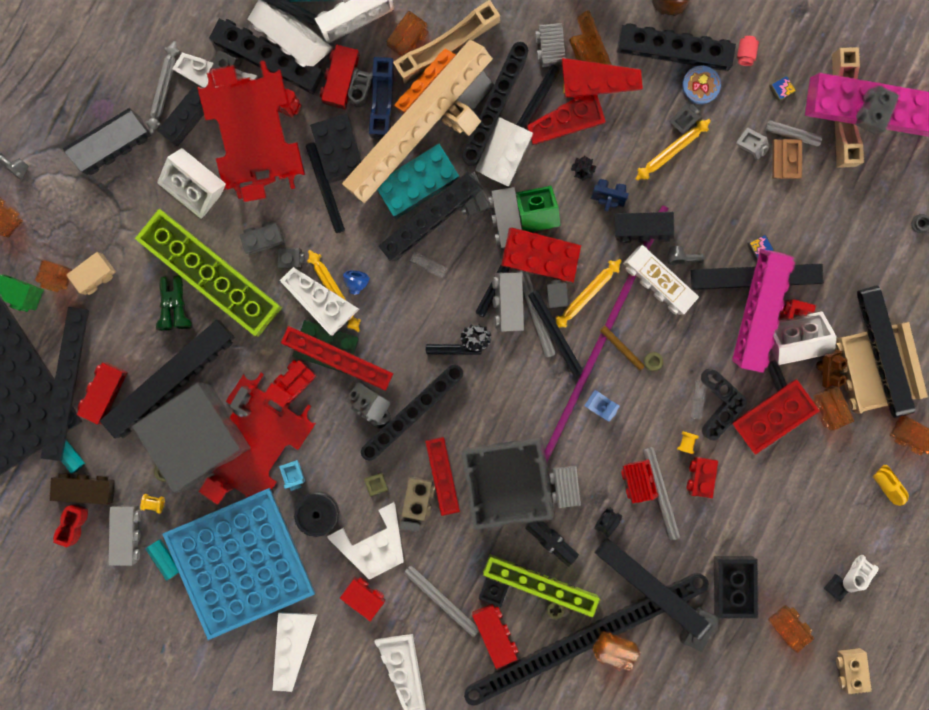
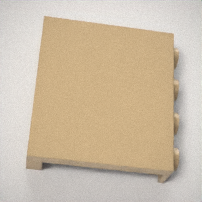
[835,322,928,413]

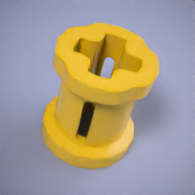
[677,431,699,454]
[140,494,165,514]

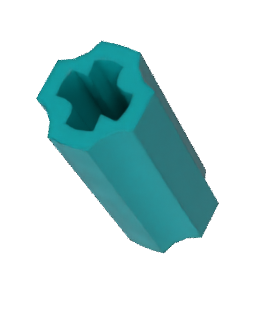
[61,440,86,474]
[146,539,179,581]

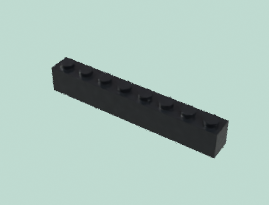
[100,320,235,439]

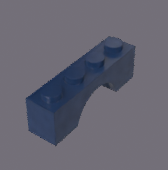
[369,57,394,139]

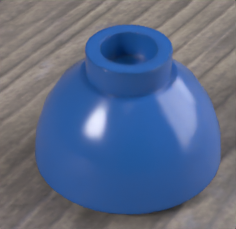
[343,270,370,294]

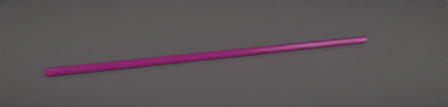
[545,205,669,462]

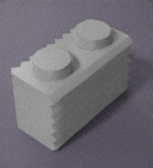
[535,23,565,68]
[549,466,581,508]

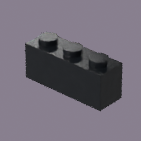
[157,86,204,147]
[615,212,674,243]

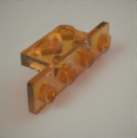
[569,10,612,65]

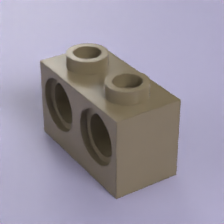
[402,477,435,521]

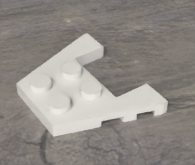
[327,502,404,580]

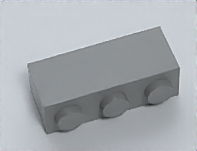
[488,187,522,250]
[492,272,524,332]
[109,505,141,566]

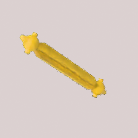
[635,119,711,181]
[307,250,361,332]
[555,259,622,328]

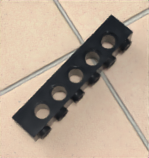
[209,18,324,95]
[616,23,736,71]
[379,172,483,262]

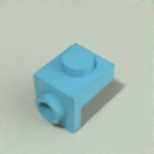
[279,460,305,491]

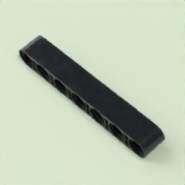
[463,42,529,166]
[690,264,824,290]
[857,285,915,418]
[361,365,463,461]
[594,538,712,641]

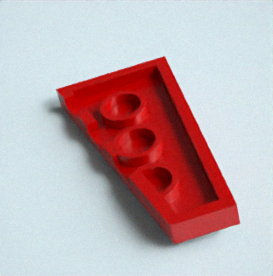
[562,58,643,98]
[527,95,606,145]

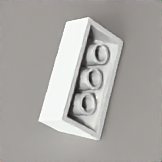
[248,0,333,67]
[315,0,394,44]

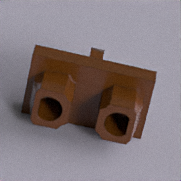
[816,350,848,388]

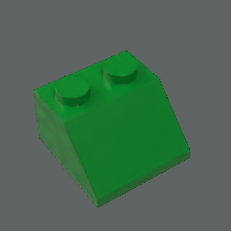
[516,186,561,232]
[0,274,44,312]

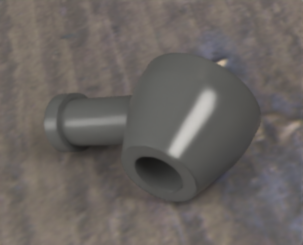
[0,152,29,180]
[667,246,704,265]

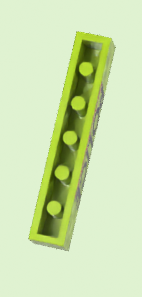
[483,554,600,617]

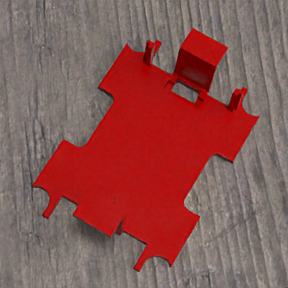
[197,61,305,202]
[198,372,316,505]

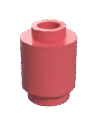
[737,36,759,66]

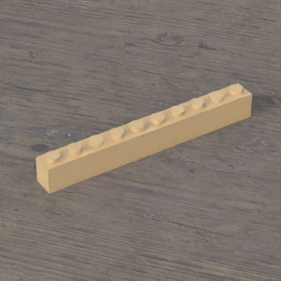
[342,40,492,203]

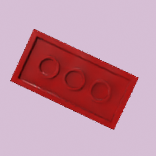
[501,228,581,283]
[732,379,820,455]

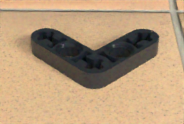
[701,369,747,441]

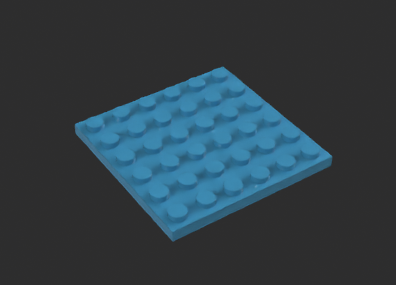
[162,488,315,640]

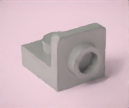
[736,127,769,160]

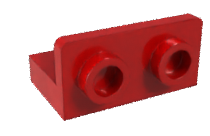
[779,299,816,320]
[687,457,718,499]

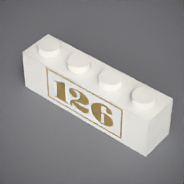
[623,245,699,315]

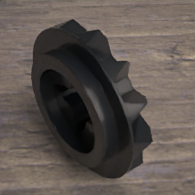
[461,324,491,351]

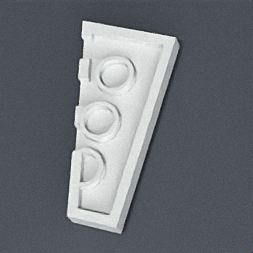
[172,53,258,88]
[280,267,359,336]
[273,612,318,692]
[374,634,426,710]

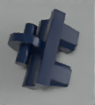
[591,179,629,212]

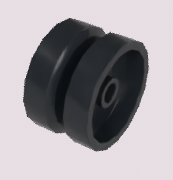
[294,492,340,537]

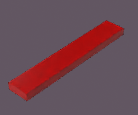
[281,326,394,391]

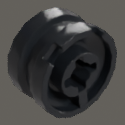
[594,507,622,538]

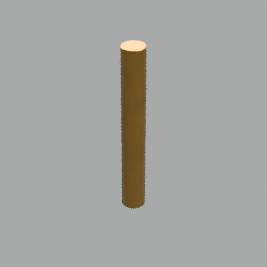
[600,325,645,371]

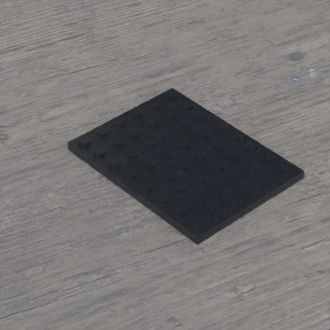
[0,296,82,476]

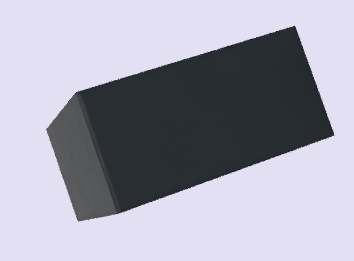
[479,577,509,607]

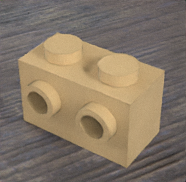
[441,100,481,136]
[66,252,116,295]
[836,648,871,694]

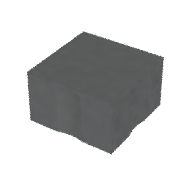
[132,383,251,493]
[462,437,554,530]

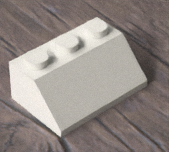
[475,117,533,186]
[157,148,226,218]
[772,311,836,365]

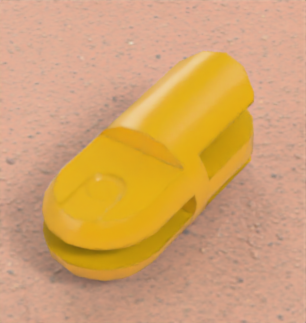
[873,465,909,506]

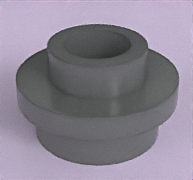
[911,214,929,233]

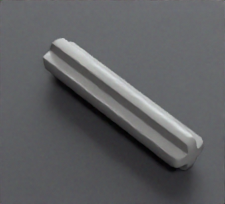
[766,121,822,146]

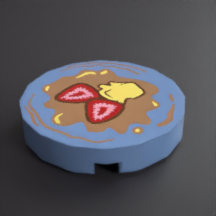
[682,65,721,105]

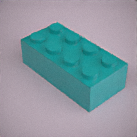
[377,144,460,220]

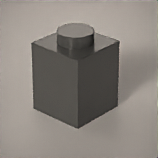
[546,280,568,309]

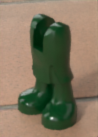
[156,275,193,331]

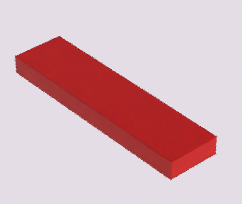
[425,437,460,516]

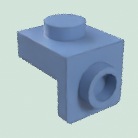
[584,390,619,421]

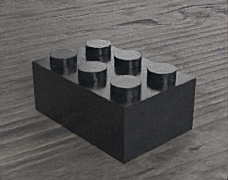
[310,113,362,183]
[714,556,758,618]

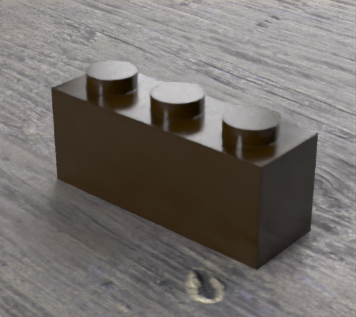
[50,473,115,504]

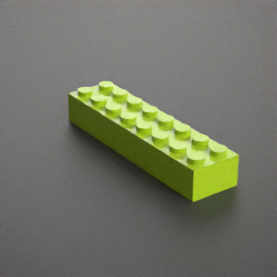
[135,209,283,337]

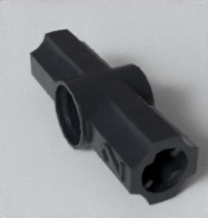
[525,520,579,567]

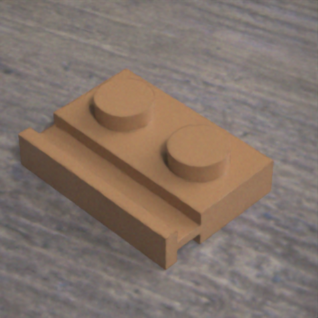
[772,139,802,179]

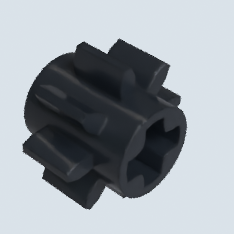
[571,156,596,181]

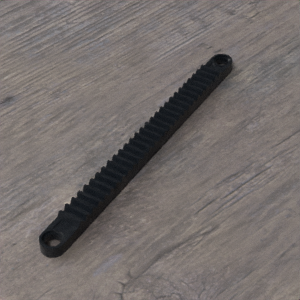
[464,573,709,706]

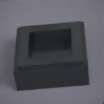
[823,574,848,602]

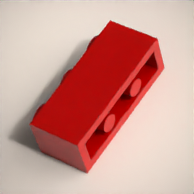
[320,44,360,110]
[77,362,128,425]
[472,604,519,669]

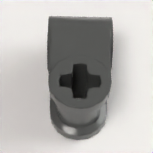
[348,67,373,107]

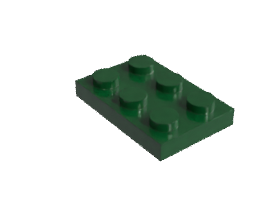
[292,320,359,374]

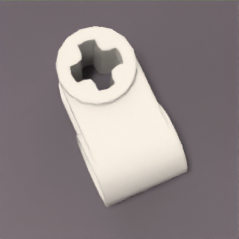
[843,555,879,593]

